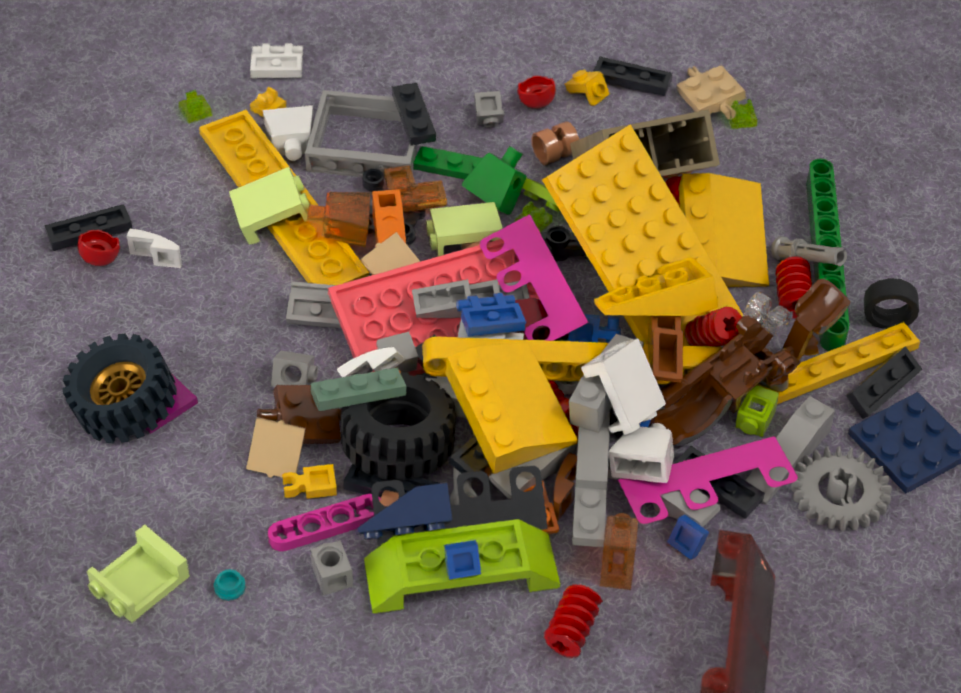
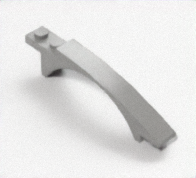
[572,411,610,547]

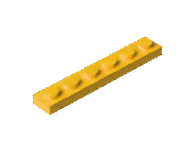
[757,322,920,404]

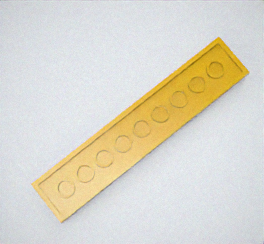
[199,110,370,285]

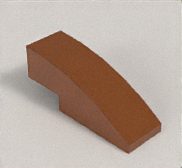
[648,316,683,383]

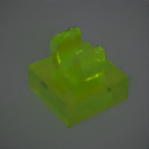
[178,90,213,124]
[728,99,758,129]
[515,201,553,232]

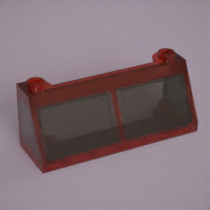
[700,530,776,693]

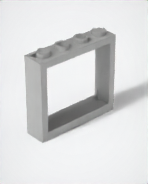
[305,90,425,182]

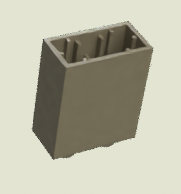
[570,110,720,180]

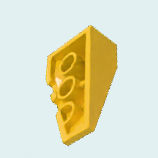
[594,257,718,316]

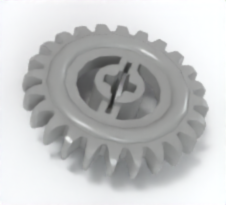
[790,446,892,531]

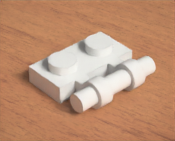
[250,43,303,78]

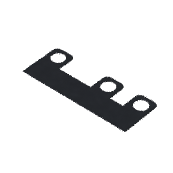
[371,465,548,547]

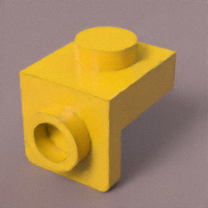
[564,70,609,106]

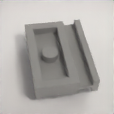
[286,281,341,328]

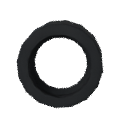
[864,278,919,329]

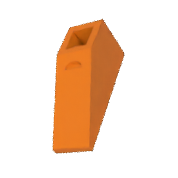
[372,189,406,243]

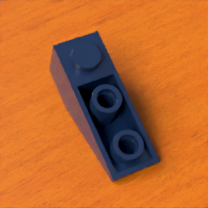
[356,483,452,540]

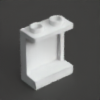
[581,338,666,434]

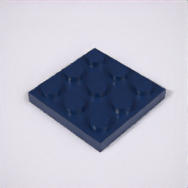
[848,392,961,494]

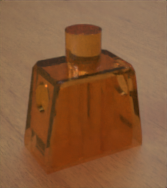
[307,192,370,247]
[600,513,638,590]

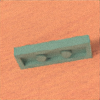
[311,368,407,411]

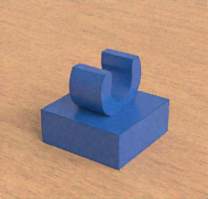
[667,515,709,560]
[444,540,481,580]

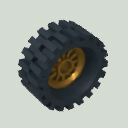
[62,333,177,443]

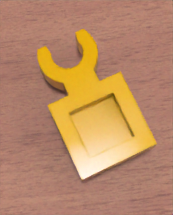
[282,464,337,499]

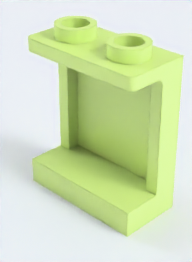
[229,167,311,245]
[426,202,503,257]
[87,525,190,623]

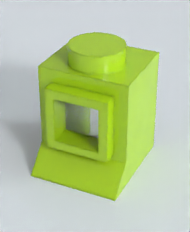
[735,385,779,437]

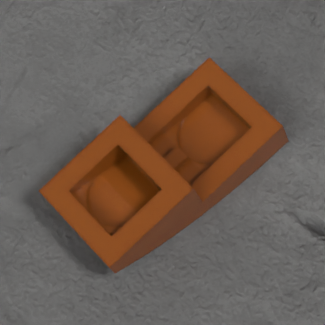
[553,452,577,521]

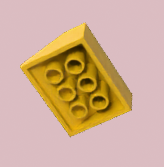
[679,173,769,287]
[446,342,578,474]

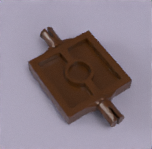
[257,385,341,444]

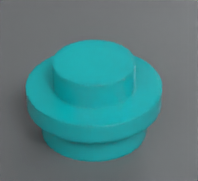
[214,569,246,600]

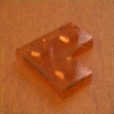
[384,165,447,212]

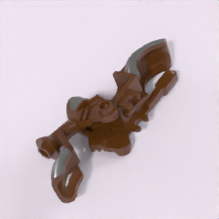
[650,279,850,446]

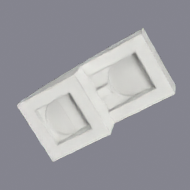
[127,229,182,268]
[337,347,405,377]

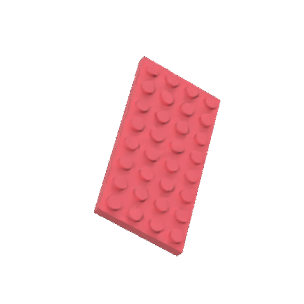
[328,229,543,376]

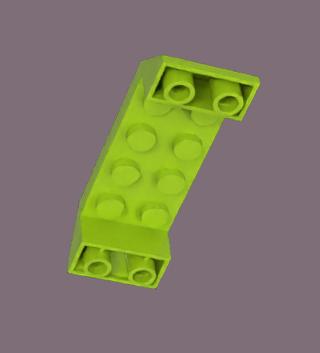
[364,519,560,614]

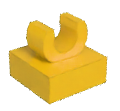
[250,86,287,118]

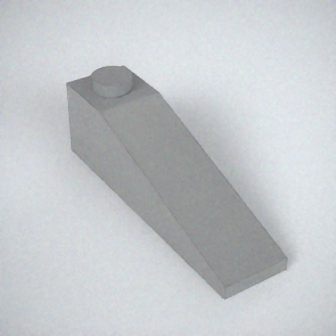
[569,334,644,432]
[745,396,835,505]

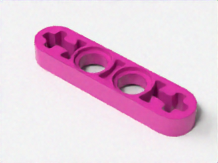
[268,494,381,552]

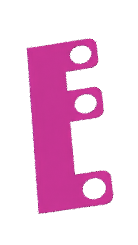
[480,214,589,341]
[618,436,798,524]

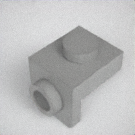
[474,91,505,127]

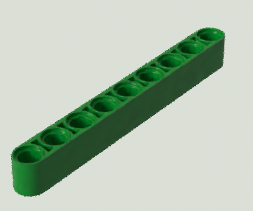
[806,158,850,351]

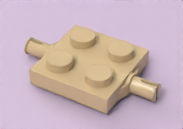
[676,65,746,119]

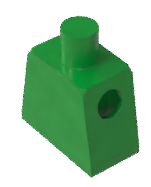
[461,146,527,215]

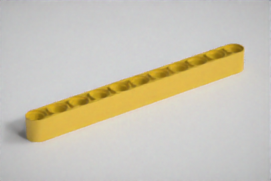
[422,337,722,384]

